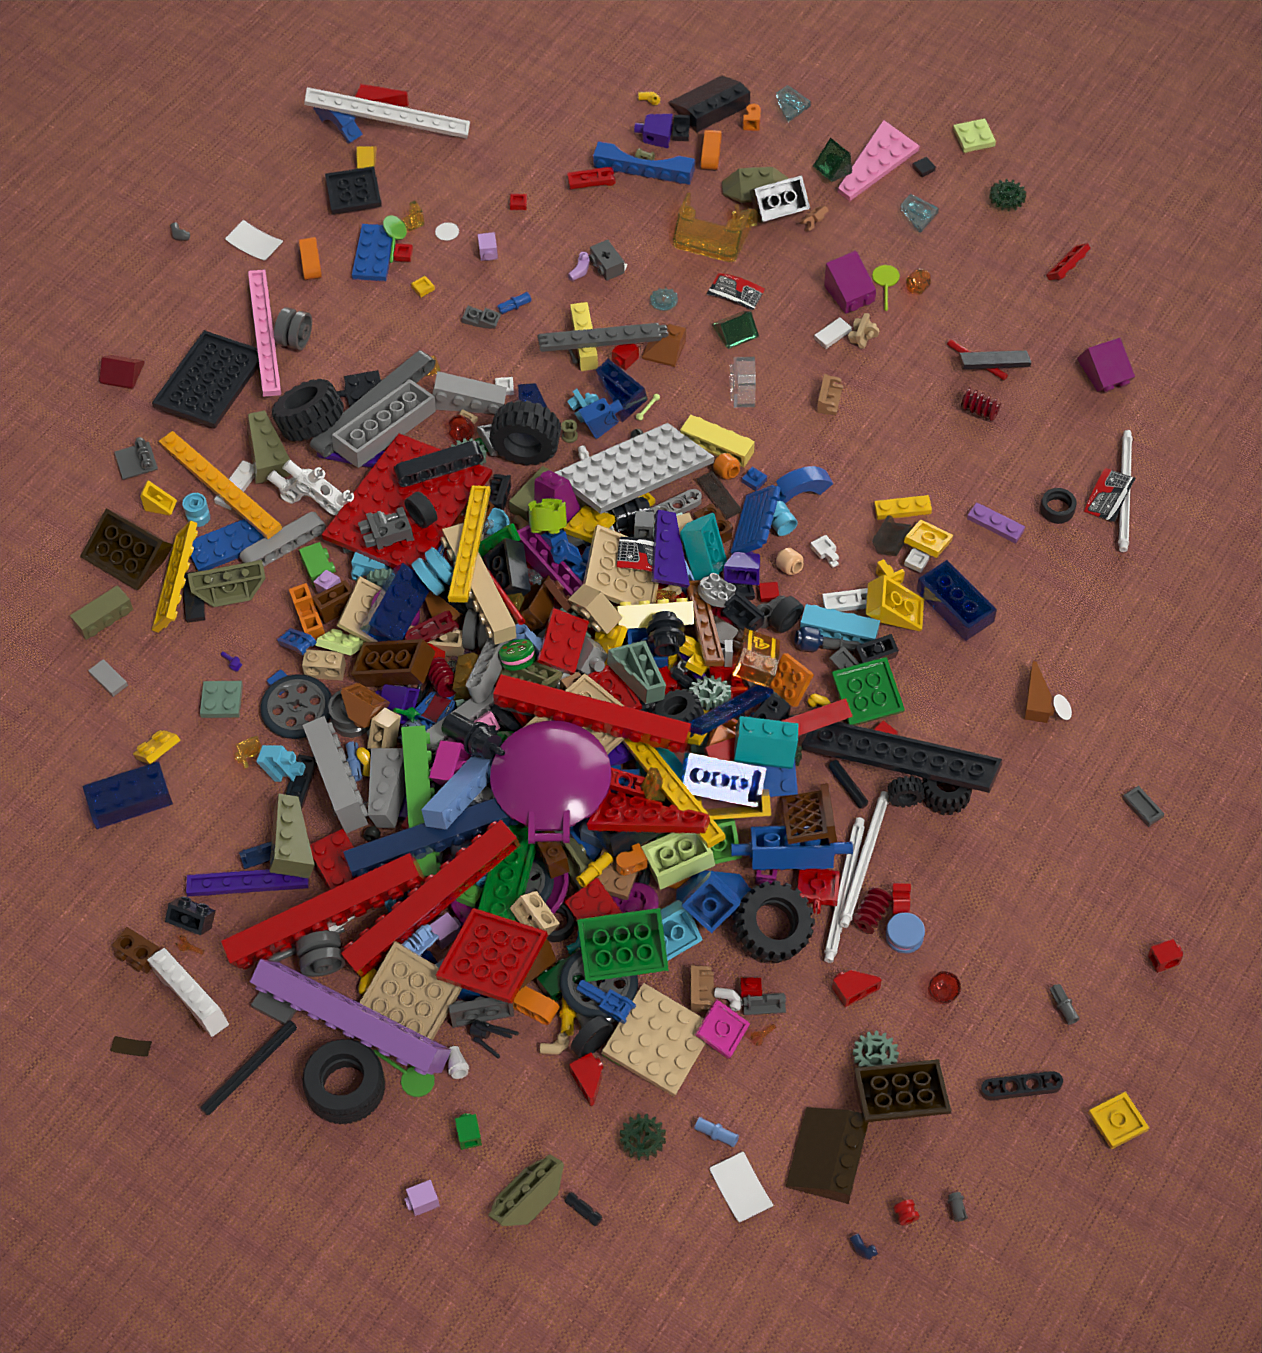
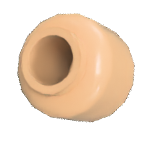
[776,548,804,575]

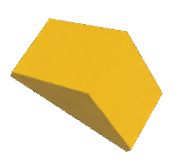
[357,146,377,169]
[140,480,177,516]

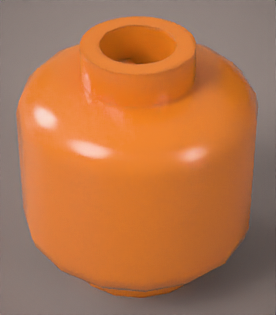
[713,453,740,480]

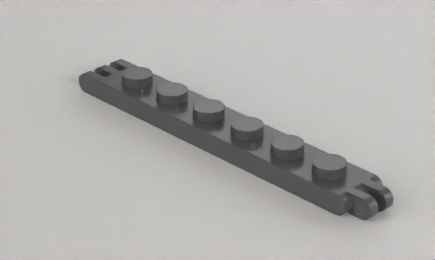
[537,323,668,352]

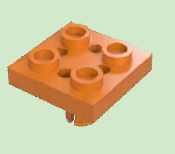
[767,653,814,707]

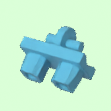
[567,388,599,423]

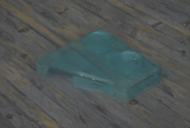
[776,85,811,122]
[901,194,939,232]

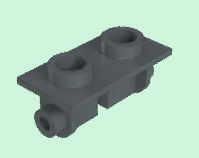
[743,993,786,1015]

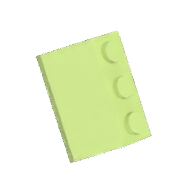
[641,833,715,890]

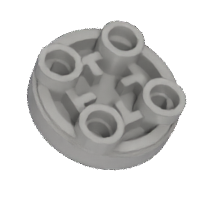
[697,573,736,607]

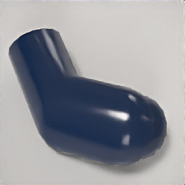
[850,1234,878,1260]

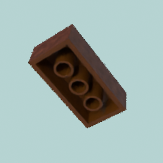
[351,639,435,687]

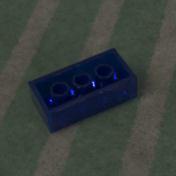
[916,560,997,641]
[360,563,430,642]
[680,753,766,808]
[82,761,173,829]

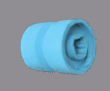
[182,493,211,527]
[771,501,798,536]

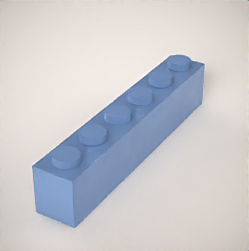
[421,755,494,829]

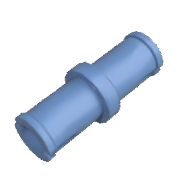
[346,742,362,781]
[695,1117,739,1147]

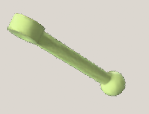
[636,394,660,420]

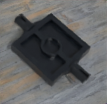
[337,370,382,407]

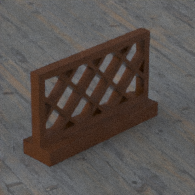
[782,783,837,844]

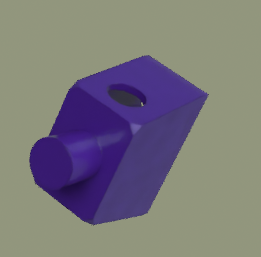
[634,114,673,148]
[724,551,760,585]
[375,685,420,724]

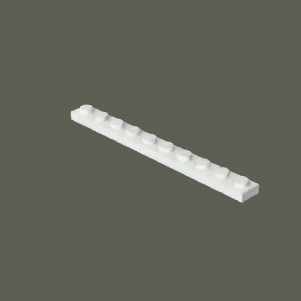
[304,87,470,139]

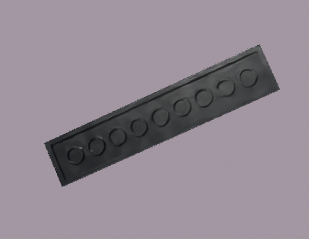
[801,722,1002,793]

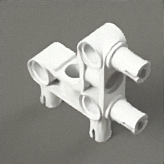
[267,459,354,516]

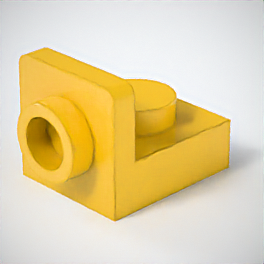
[876,559,905,584]

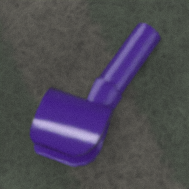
[221,651,242,672]

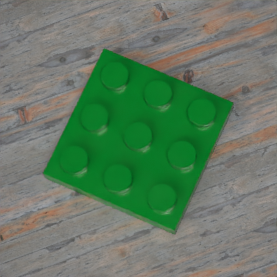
[831,657,905,726]

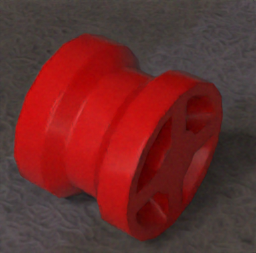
[893,1199,920,1225]

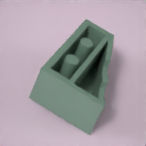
[607,641,666,704]

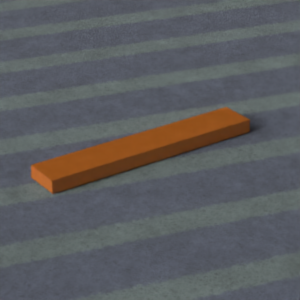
[686,580,725,666]

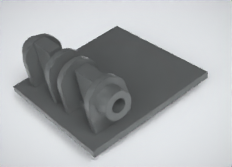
[114,437,158,480]

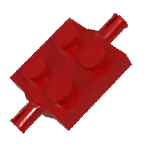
[798,868,840,914]

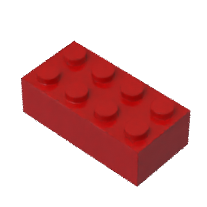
[310,828,354,890]

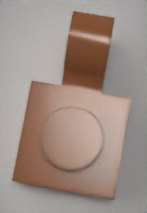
[800,205,829,231]

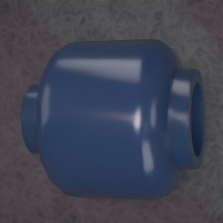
[794,626,824,652]

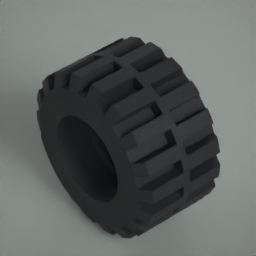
[652,689,706,738]
[923,778,972,815]

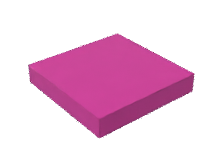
[694,1000,750,1059]

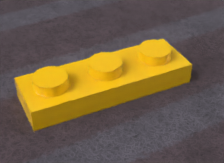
[874,495,932,520]

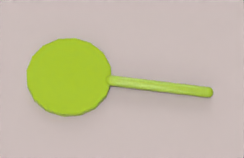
[872,265,900,311]

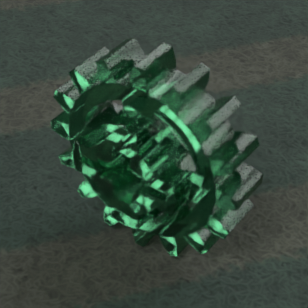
[989,179,1027,211]
[620,1114,666,1161]

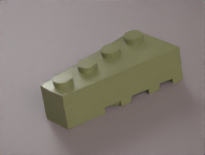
[247,410,290,484]

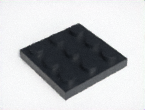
[325,166,382,215]

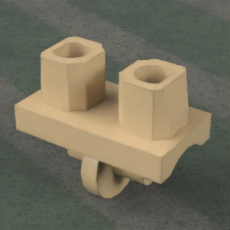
[848,313,879,349]

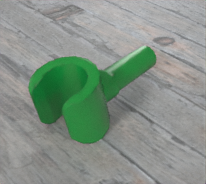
[393,707,420,723]

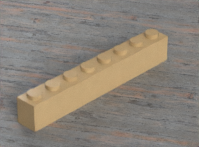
[441,523,517,645]

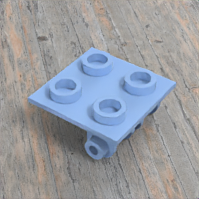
[402,924,439,956]

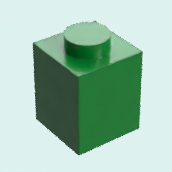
[455,1113,482,1150]

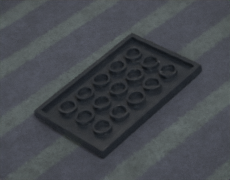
[152,330,259,429]

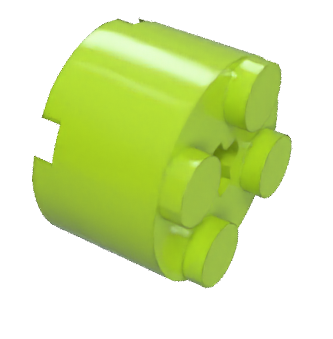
[528,499,567,534]

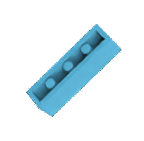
[800,604,880,644]

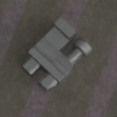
[358,507,414,550]

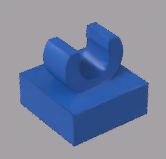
[742,466,767,491]

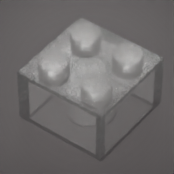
[729,357,756,407]

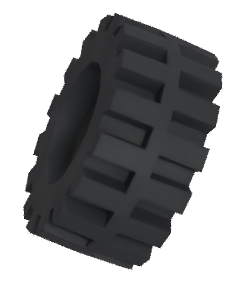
[887,776,925,808]

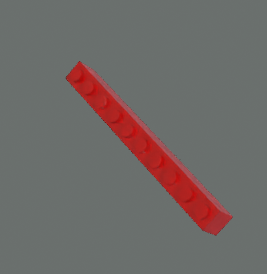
[493,674,691,753]

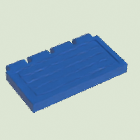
[730,485,781,554]

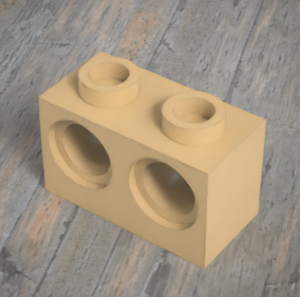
[302,650,346,681]
[510,891,560,936]

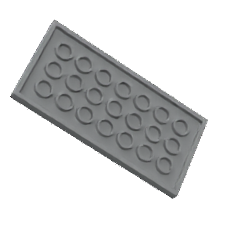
[555,423,714,514]

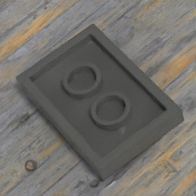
[449,997,514,1028]

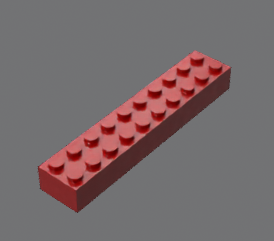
[341,820,520,977]
[221,853,425,970]

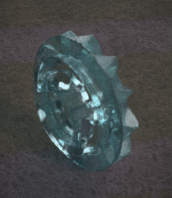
[650,287,678,310]

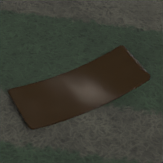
[110,1036,152,1057]

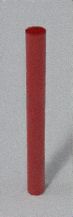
[947,339,1008,380]

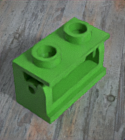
[299,542,336,588]

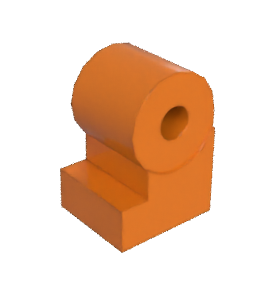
[743,104,761,131]
[616,843,647,875]

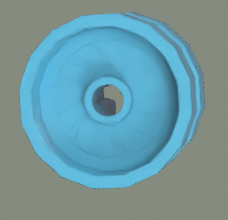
[412,547,454,596]

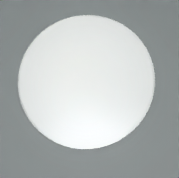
[435,223,459,240]
[1054,694,1072,720]

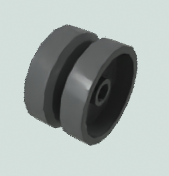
[274,307,312,350]
[462,608,488,651]
[328,689,371,738]
[295,931,346,977]

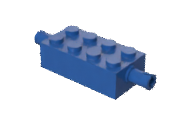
[731,826,853,870]

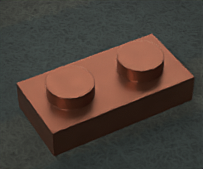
[544,578,573,614]

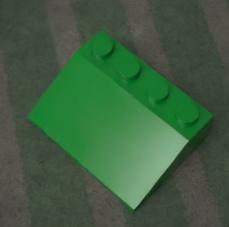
[577,908,669,982]

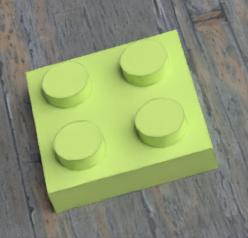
[953,119,996,153]
[316,629,366,656]

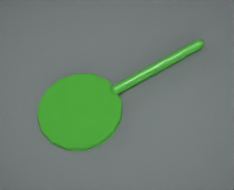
[383,215,407,263]
[373,1049,435,1097]

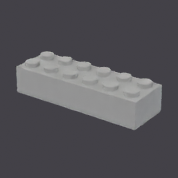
[332,379,436,468]
[303,716,368,833]

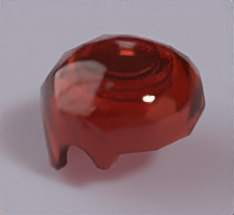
[448,414,475,442]
[927,971,961,1004]

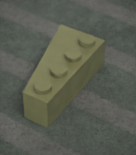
[269,794,314,878]

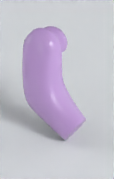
[568,252,590,281]

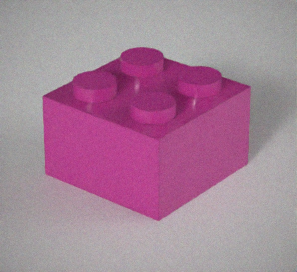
[429,740,472,787]

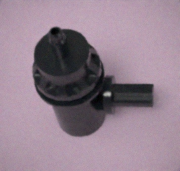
[441,712,505,759]

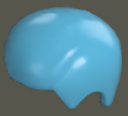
[483,508,510,535]

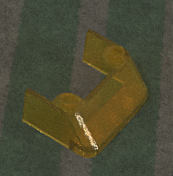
[673,192,752,262]

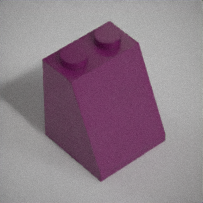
[824,250,876,314]
[1077,338,1135,393]
[534,470,581,530]

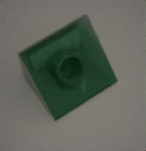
[813,137,852,182]
[712,311,759,349]

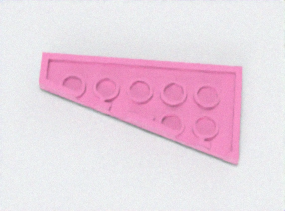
[838,120,919,201]

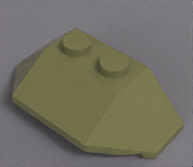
[722,167,789,203]
[188,560,266,607]
[500,661,563,688]
[559,837,594,892]
[488,1154,564,1226]

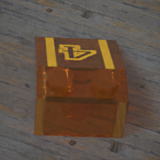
[732,628,780,687]

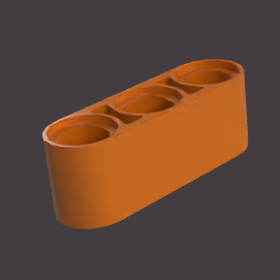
[701,130,722,170]
[299,237,322,280]
[513,986,560,1025]

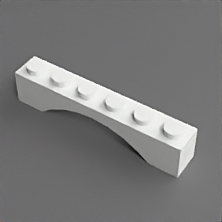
[147,948,229,1037]

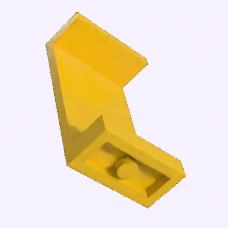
[697,789,771,820]

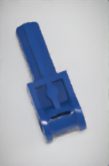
[576,980,636,1024]

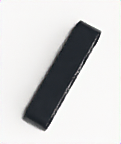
[393,441,484,487]

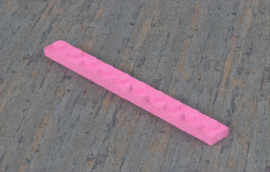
[248,270,281,397]

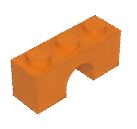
[289,583,325,641]

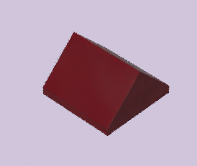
[99,355,145,389]

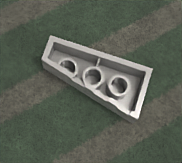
[432,371,507,414]
[368,748,406,828]

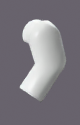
[714,988,743,1011]

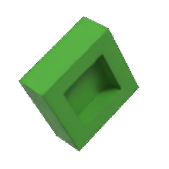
[456,885,484,908]

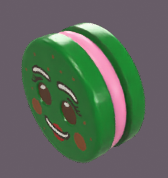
[498,639,537,671]

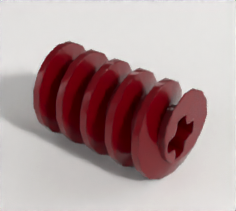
[961,387,1001,421]
[427,657,456,698]
[852,888,892,934]

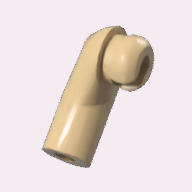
[540,1033,569,1055]

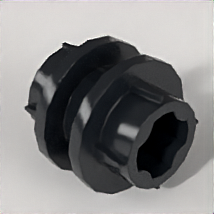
[609,496,652,534]
[646,611,685,657]

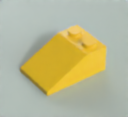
[866,575,924,631]

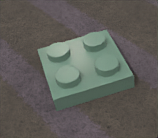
[200,681,243,718]

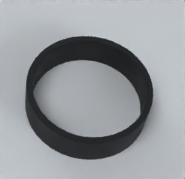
[571,1015,613,1058]

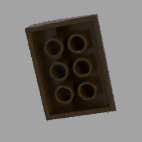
[80,508,173,590]
[854,1059,951,1123]
[786,1107,869,1204]

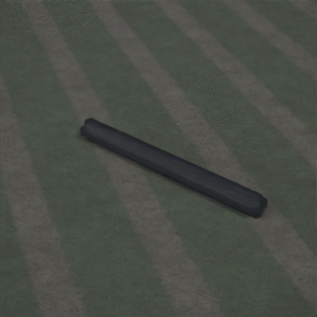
[200,1020,297,1116]

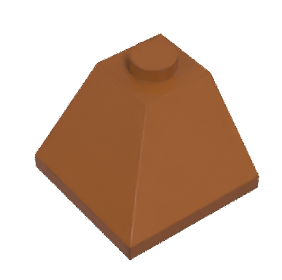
[642,324,686,367]
[341,683,390,728]

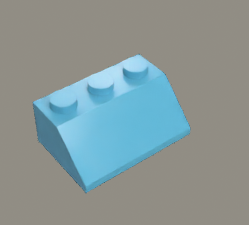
[661,900,703,960]

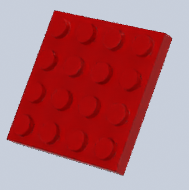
[436,908,548,1004]

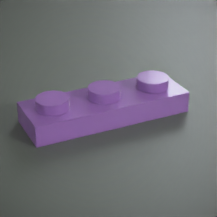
[967,503,1025,544]

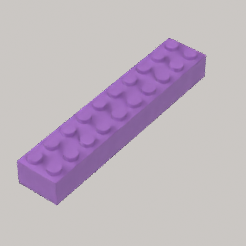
[250,959,451,1075]

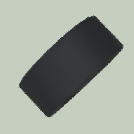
[1040,488,1077,524]
[404,491,438,528]
[769,596,804,633]
[547,903,574,942]

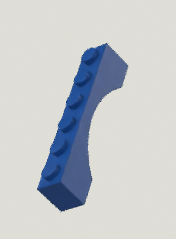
[593,141,695,185]

